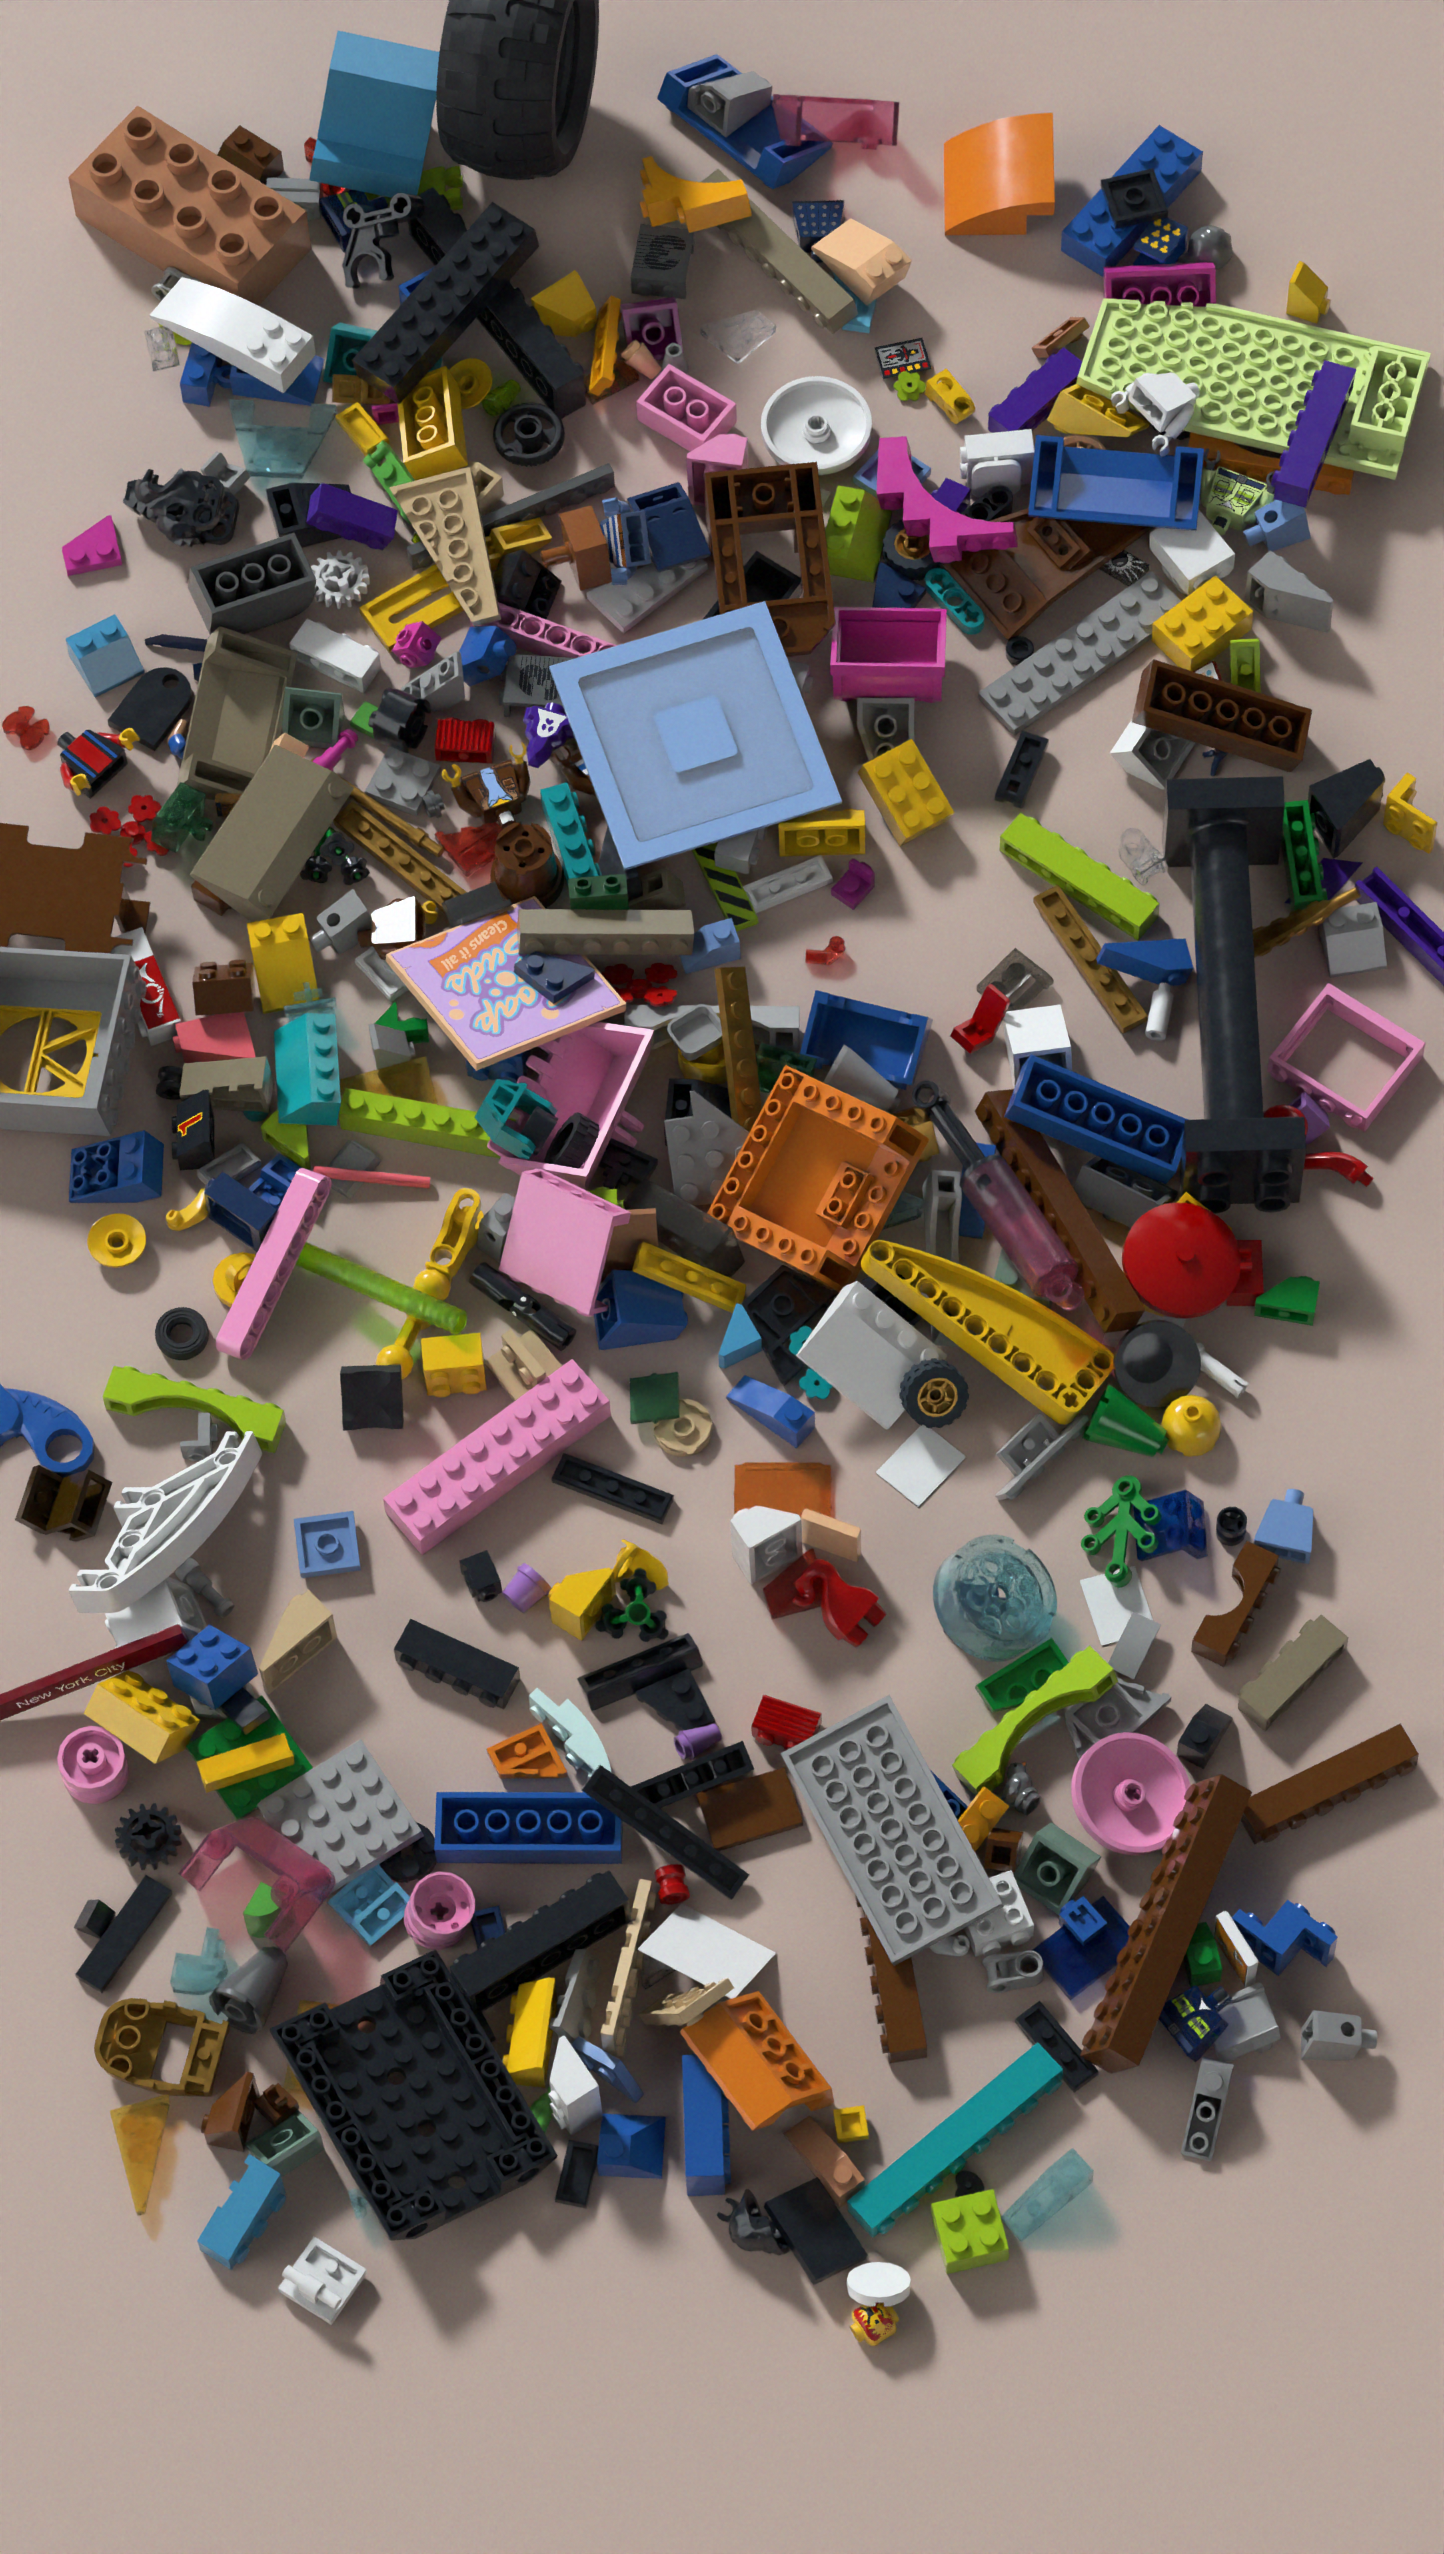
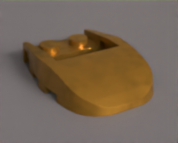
[94,1998,230,2097]

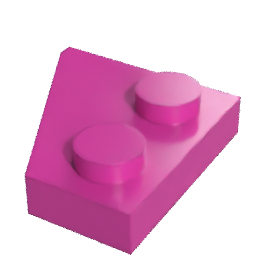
[61,515,122,576]

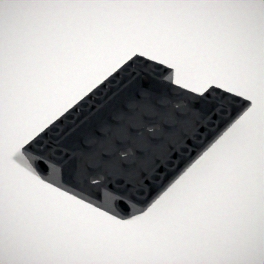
[270,1949,557,2241]

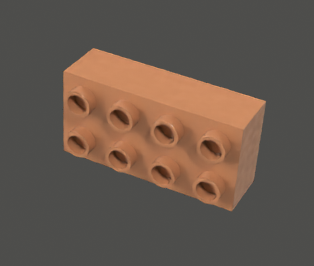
[68,105,312,306]

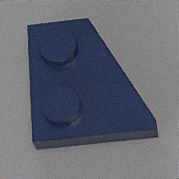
[872,562,926,608]
[514,951,595,1004]

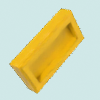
[335,402,390,456]

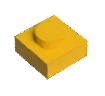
[833,2105,869,2143]

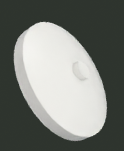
[761,376,872,475]

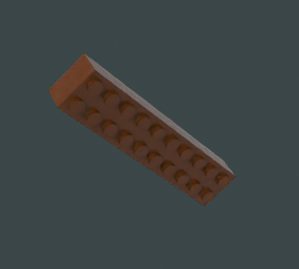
[1080,1774,1252,2074]

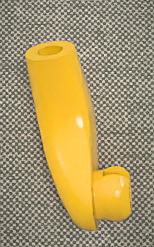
[166,1188,208,1231]

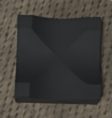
[340,1365,404,1431]

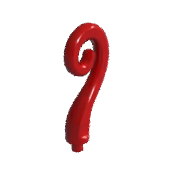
[1263,1104,1374,1187]

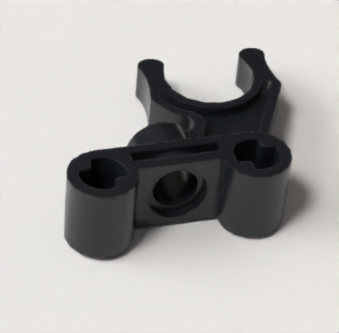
[342,193,425,289]

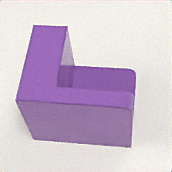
[1288,1091,1330,1144]

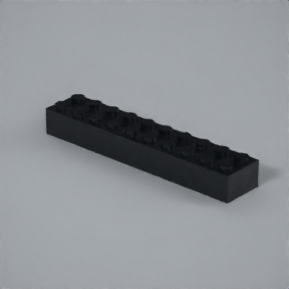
[408,187,587,419]

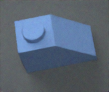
[679,918,741,974]

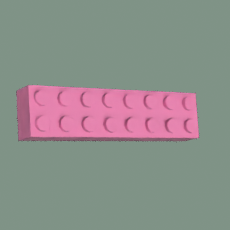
[383,1359,611,1555]

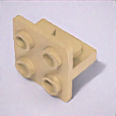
[485,1329,562,1401]

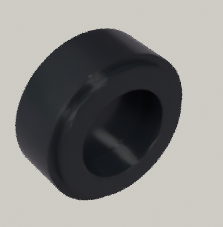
[1006,636,1034,665]

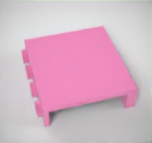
[499,1168,631,1317]

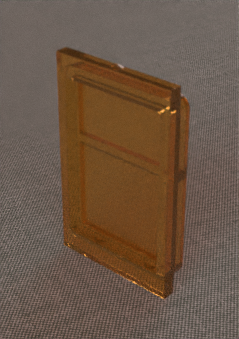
[733,1462,832,1517]

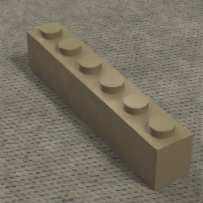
[517,909,694,955]

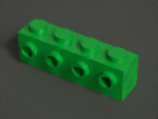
[1281,800,1327,911]

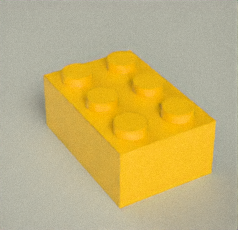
[1151,575,1254,672]
[857,739,955,846]
[83,1670,200,1764]

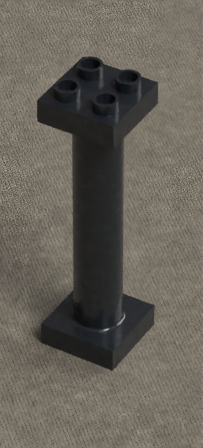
[1162,776,1306,1214]

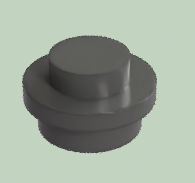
[422,790,445,818]

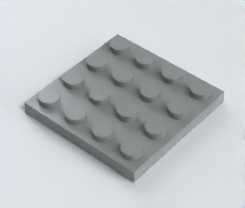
[257,1739,424,1901]

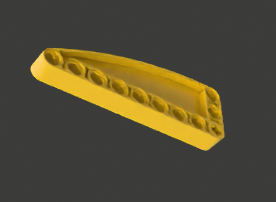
[861,1240,1114,1425]

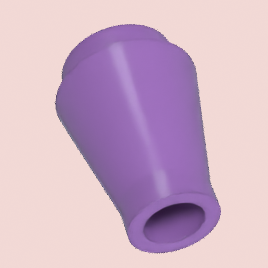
[673,1723,721,1760]

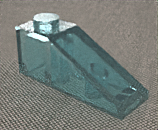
[1001,2148,1094,2242]

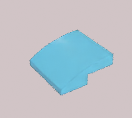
[327,1865,410,1946]

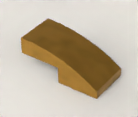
[332,374,389,405]

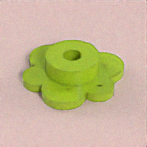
[894,371,926,401]

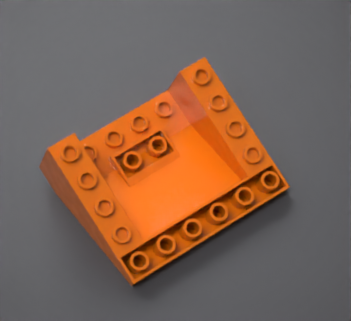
[703,1065,929,1292]

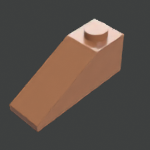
[784,2116,865,2209]

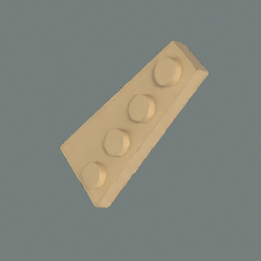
[638,1978,734,2026]

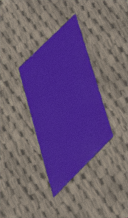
[1284,858,1363,904]

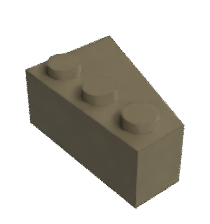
[179,1056,274,1113]

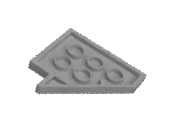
[664,1091,750,1208]

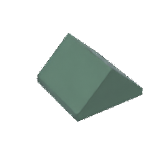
[282,687,345,749]
[245,2110,325,2177]

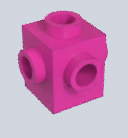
[392,621,442,668]

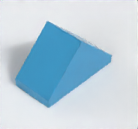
[718,1303,762,1369]

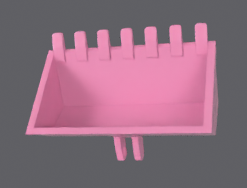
[487,1022,654,1191]

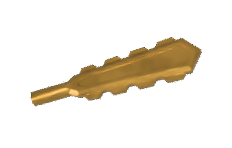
[1253,887,1361,958]

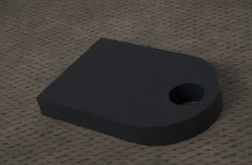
[107,667,192,751]

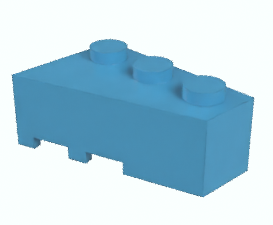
[197,2154,286,2270]

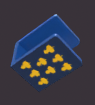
[1133,217,1188,266]

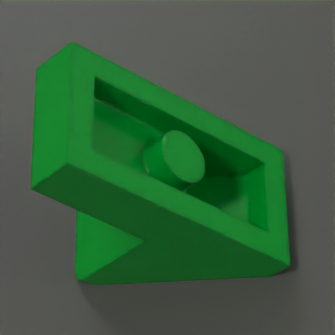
[374,1002,430,1044]

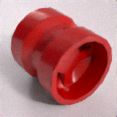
[654,1864,690,1905]

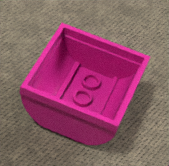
[830,607,947,703]

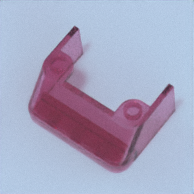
[773,94,899,150]
[178,1816,336,1953]

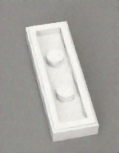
[743,855,833,913]

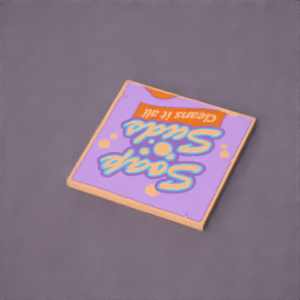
[386,896,626,1071]

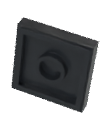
[1100,168,1168,229]

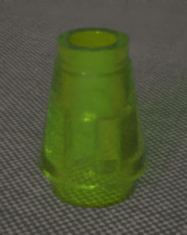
[482,379,521,417]

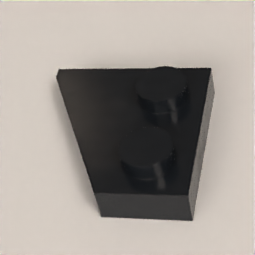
[636,1668,715,1731]

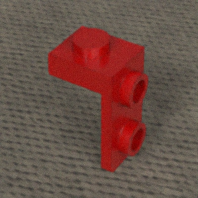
[950,984,1011,1054]

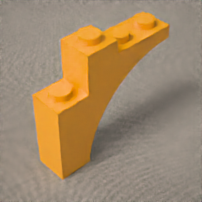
[639,156,752,233]

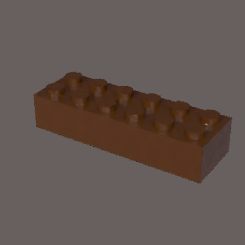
[1132,659,1312,773]

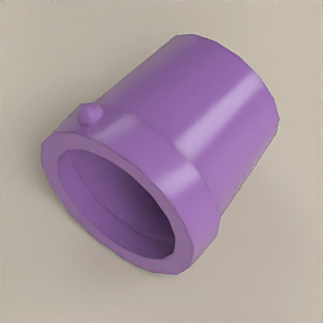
[502,1563,551,1613]

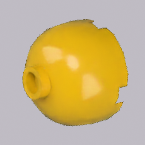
[1161,1395,1221,1457]

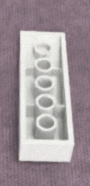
[150,277,316,393]

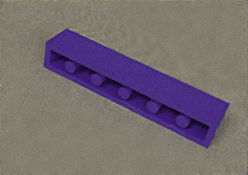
[1271,360,1356,508]

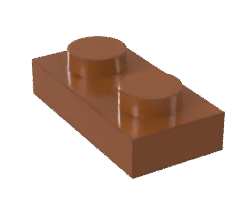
[1031,317,1090,358]

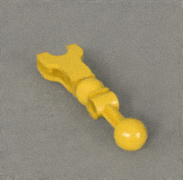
[375,1188,484,1380]

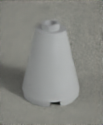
[823,1045,901,1114]

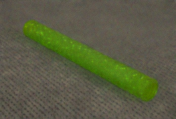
[295,1242,468,1335]

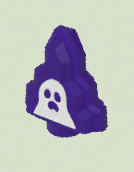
[523,703,575,768]

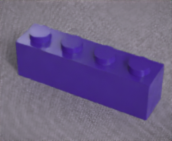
[988,347,1083,433]

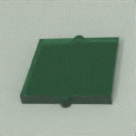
[630,1372,680,1425]

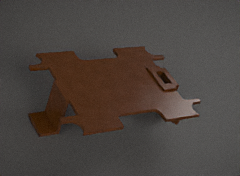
[0,823,151,954]

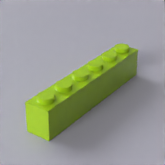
[999,812,1160,941]
[339,1088,516,1159]

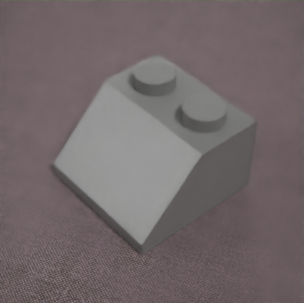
[1318,902,1387,978]

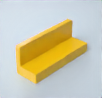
[196,1733,294,1793]

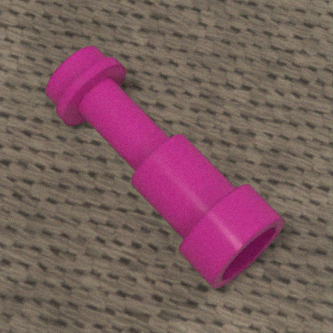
[312,729,358,771]

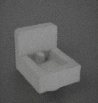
[200,451,250,495]
[180,1413,218,1461]

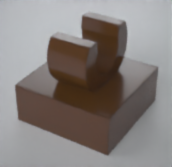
[254,2083,299,2128]

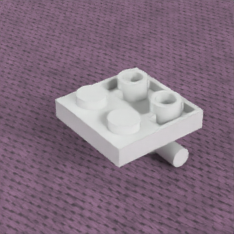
[278,2236,367,2325]

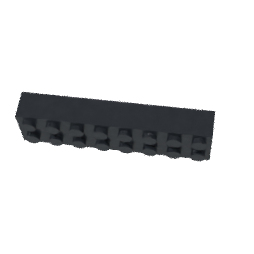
[352,202,539,404]

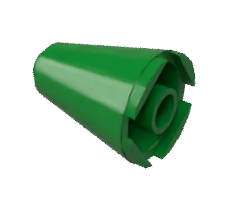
[1082,1385,1169,1457]

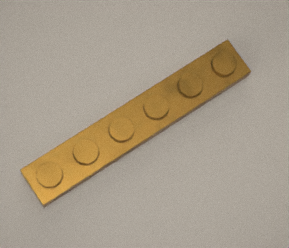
[333,801,467,915]
[1033,885,1148,1034]
[715,966,762,1132]

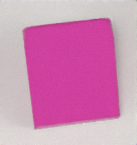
[372,403,399,425]

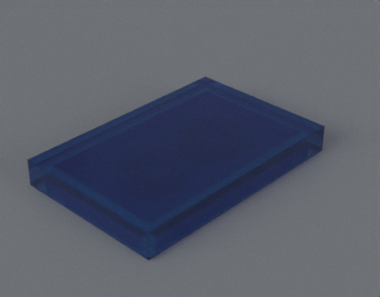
[1032,1896,1130,2000]

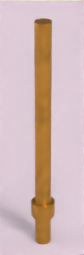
[310,758,444,858]

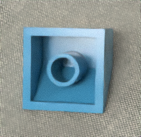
[65,614,145,698]

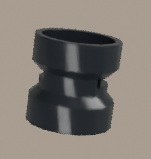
[1216,1507,1247,1546]

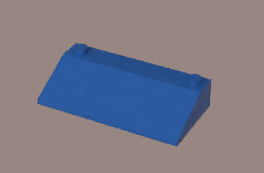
[657,54,833,189]
[1028,435,1204,531]

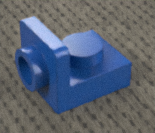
[1059,1896,1107,1946]

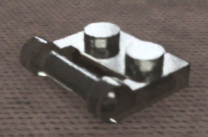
[977,948,1054,1011]

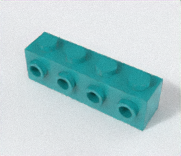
[540,782,600,889]

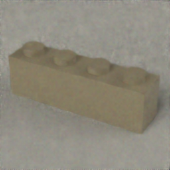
[1238,1615,1349,1731]

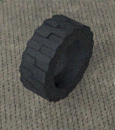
[544,1112,600,1169]

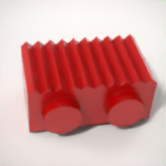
[435,717,496,764]
[751,1695,822,1750]

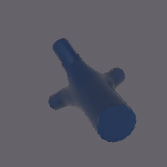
[1202,749,1228,776]

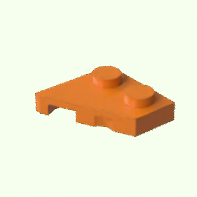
[486,1723,568,1779]

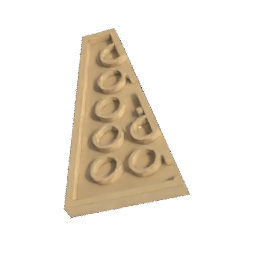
[389,467,501,626]
[601,1879,657,2058]

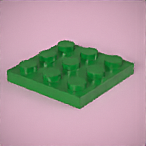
[186,1695,313,1823]

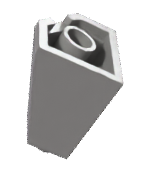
[687,71,772,137]

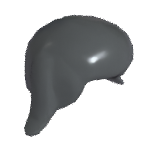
[1178,225,1233,270]

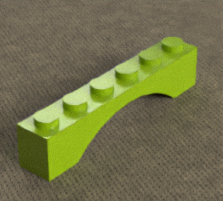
[102,1366,286,1453]
[952,1645,1118,1796]

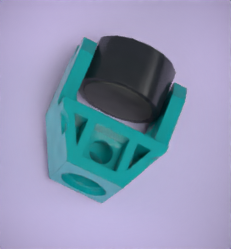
[475,1079,558,1160]

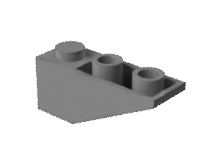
[1181,2057,1234,2161]

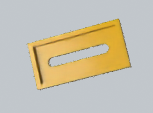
[359,564,464,653]

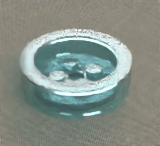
[933,1534,1057,1662]

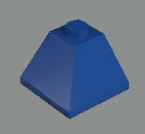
[597,2114,666,2179]

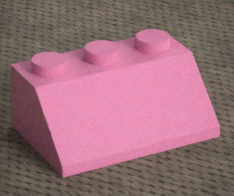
[686,434,749,506]

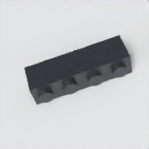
[394,1619,521,1709]

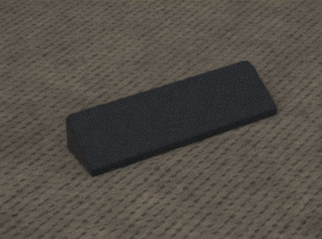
[577,1633,703,1711]

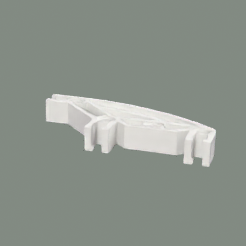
[68,1431,263,1613]

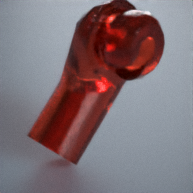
[805,936,846,965]

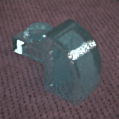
[170,1927,228,1995]

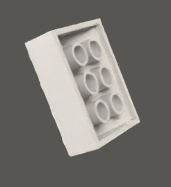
[796,1281,947,1430]

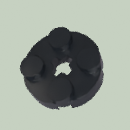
[379,1822,437,1883]

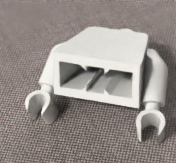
[1111,372,1200,457]

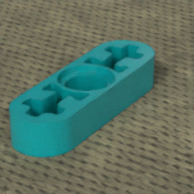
[925,568,985,635]

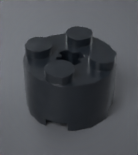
[368,688,431,753]

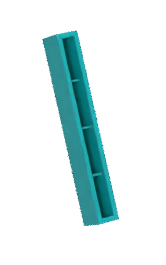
[847,2042,1063,2238]

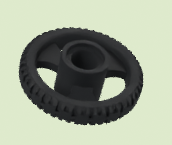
[493,402,565,467]

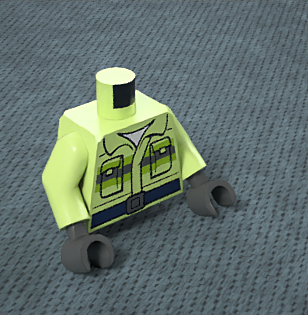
[1200,448,1275,535]

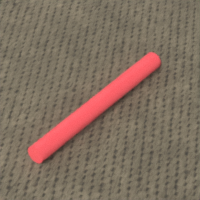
[313,1165,431,1189]

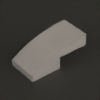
[1108,1612,1161,1680]

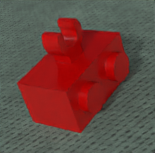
[1226,1240,1264,1306]

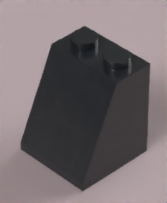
[1308,759,1385,859]

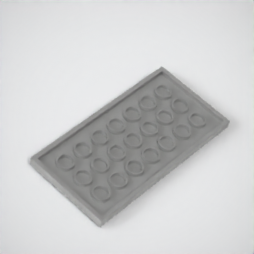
[781,1695,1004,1966]

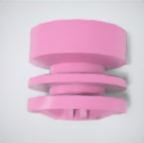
[404,1872,475,1950]

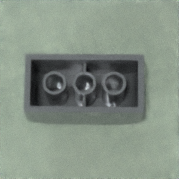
[188,533,316,635]

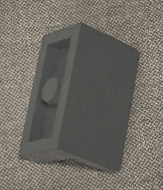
[441,882,512,928]

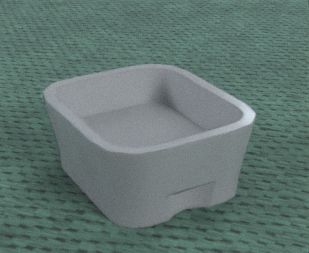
[667,1004,722,1061]

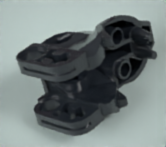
[123,468,240,547]

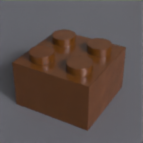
[192,960,256,1016]

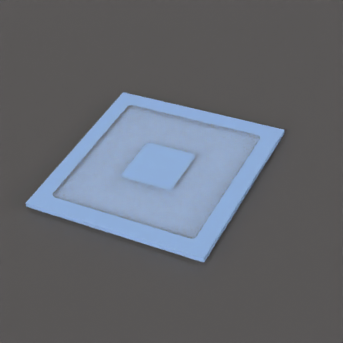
[549,601,842,870]

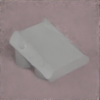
[1201,1982,1281,2062]

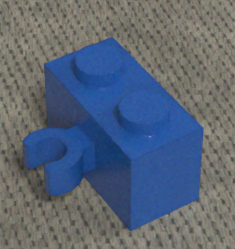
[180,342,232,407]

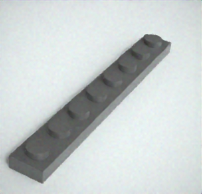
[407,463,615,570]

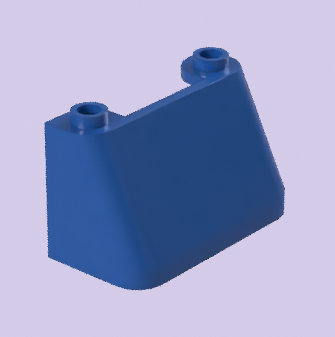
[799,990,933,1090]

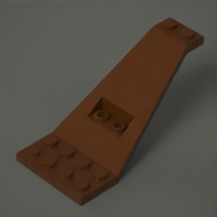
[942,453,1156,641]

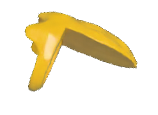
[612,1539,669,1591]

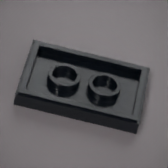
[763,2177,868,2285]

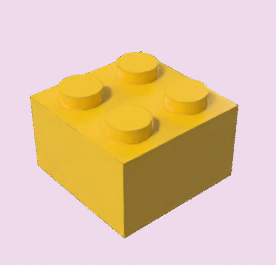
[421,1332,487,1397]

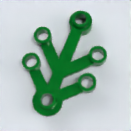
[1081,1475,1162,1588]

